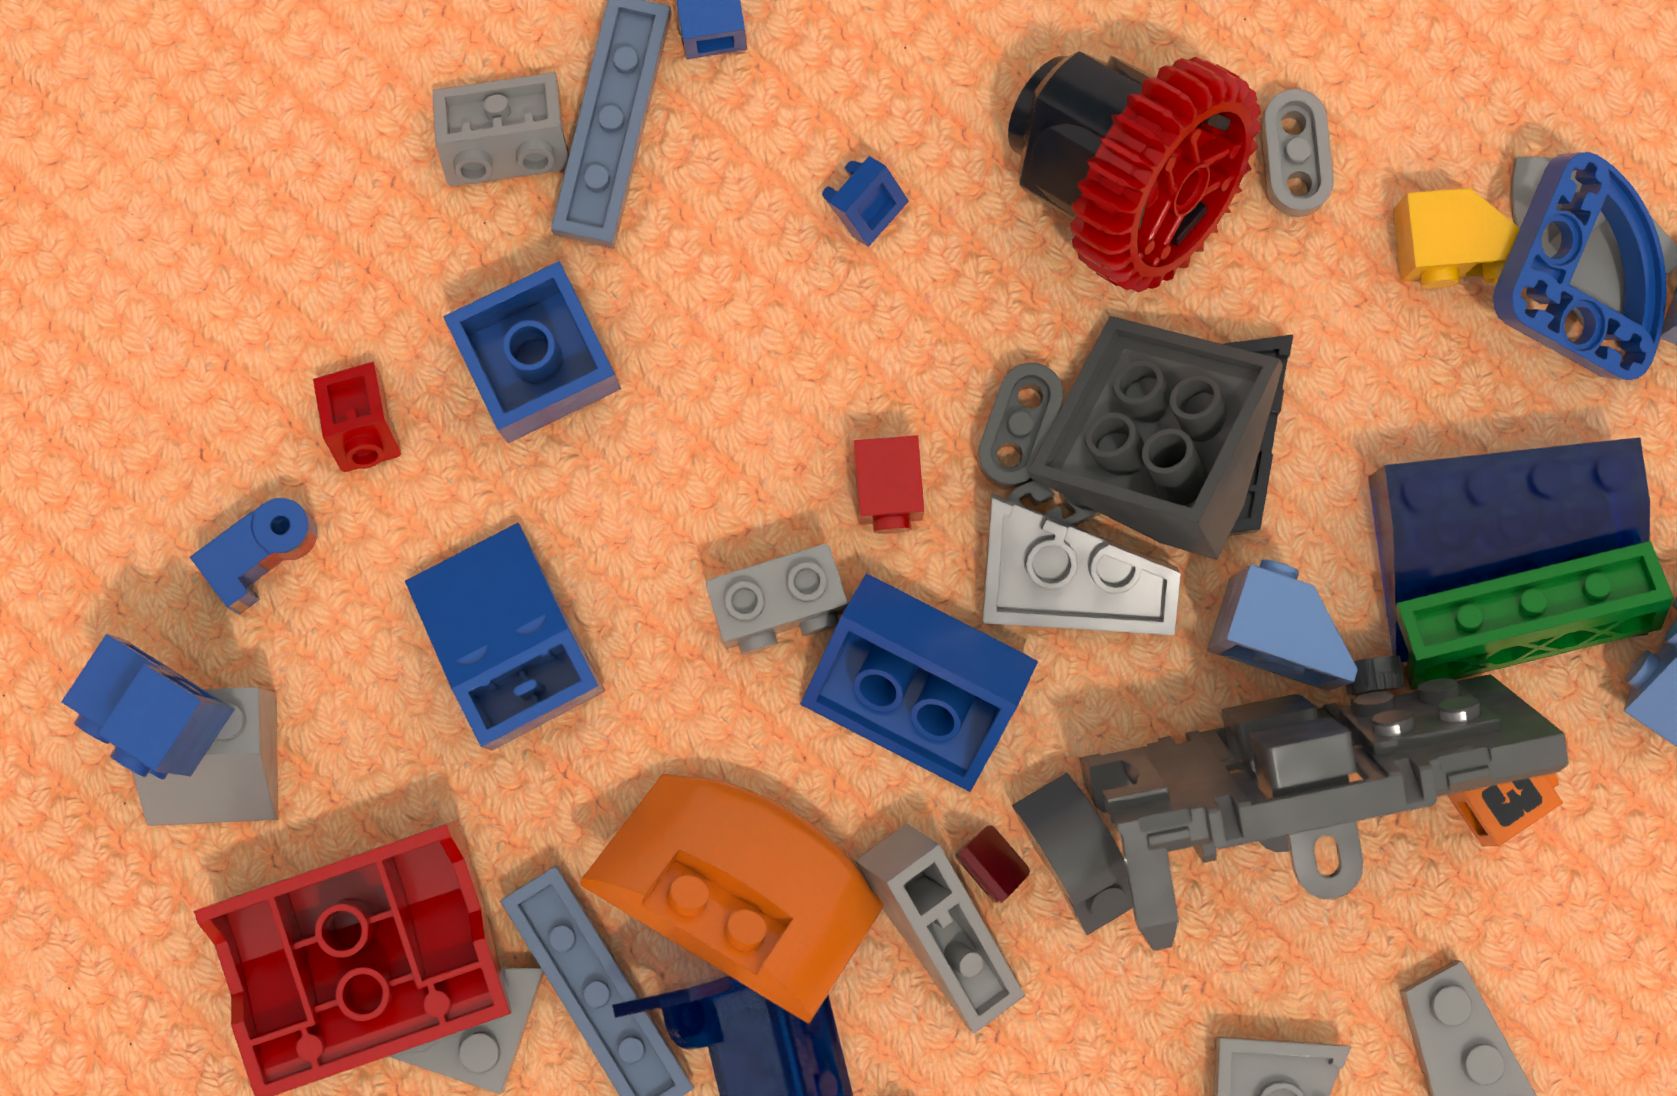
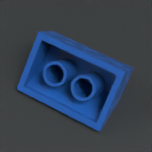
[800,573,1038,792]

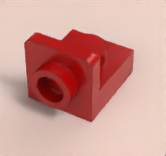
[313,361,401,472]

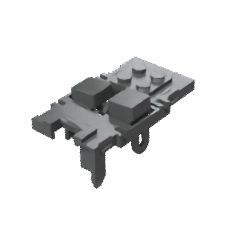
[1080,674,1569,951]

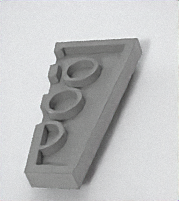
[1400,960,1537,1096]

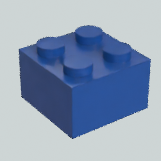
[443,261,621,443]

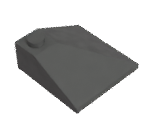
[1028,316,1283,560]

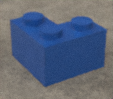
[61,634,235,780]

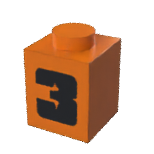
[1448,773,1563,847]

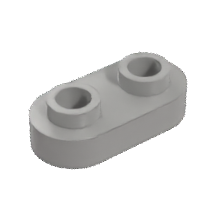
[1260,89,1333,217]

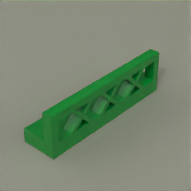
[1395,541,1674,690]

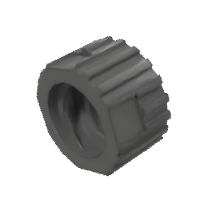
[1346,655,1406,695]

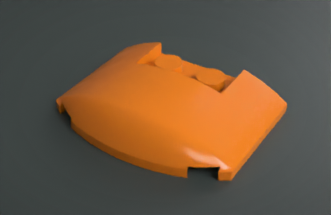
[580,774,884,1024]

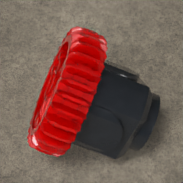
[1008,51,1261,292]

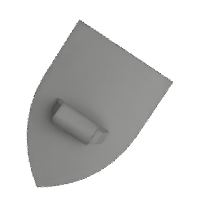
[1510,156,1677,327]

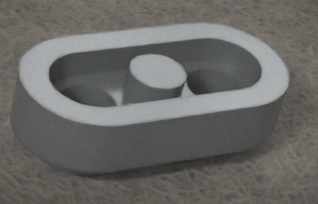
[977,363,1063,488]

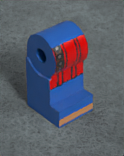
[190,498,317,615]

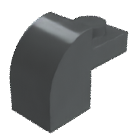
[1012,773,1133,935]

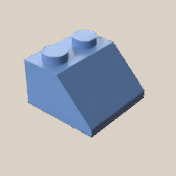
[1207,559,1358,691]

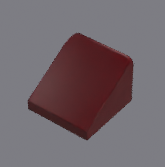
[955,825,1030,903]

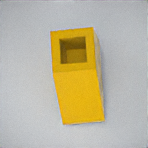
[1393,188,1520,289]

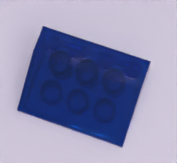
[1368,437,1650,663]

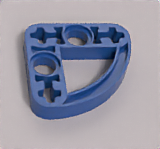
[1493,152,1666,380]

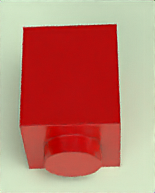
[854,435,924,534]

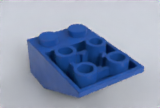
[405,522,605,751]

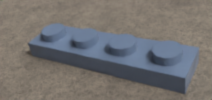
[551,0,672,249]
[500,866,695,1096]

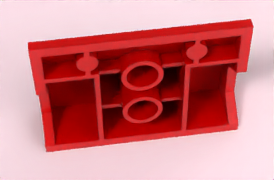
[194,820,512,1096]

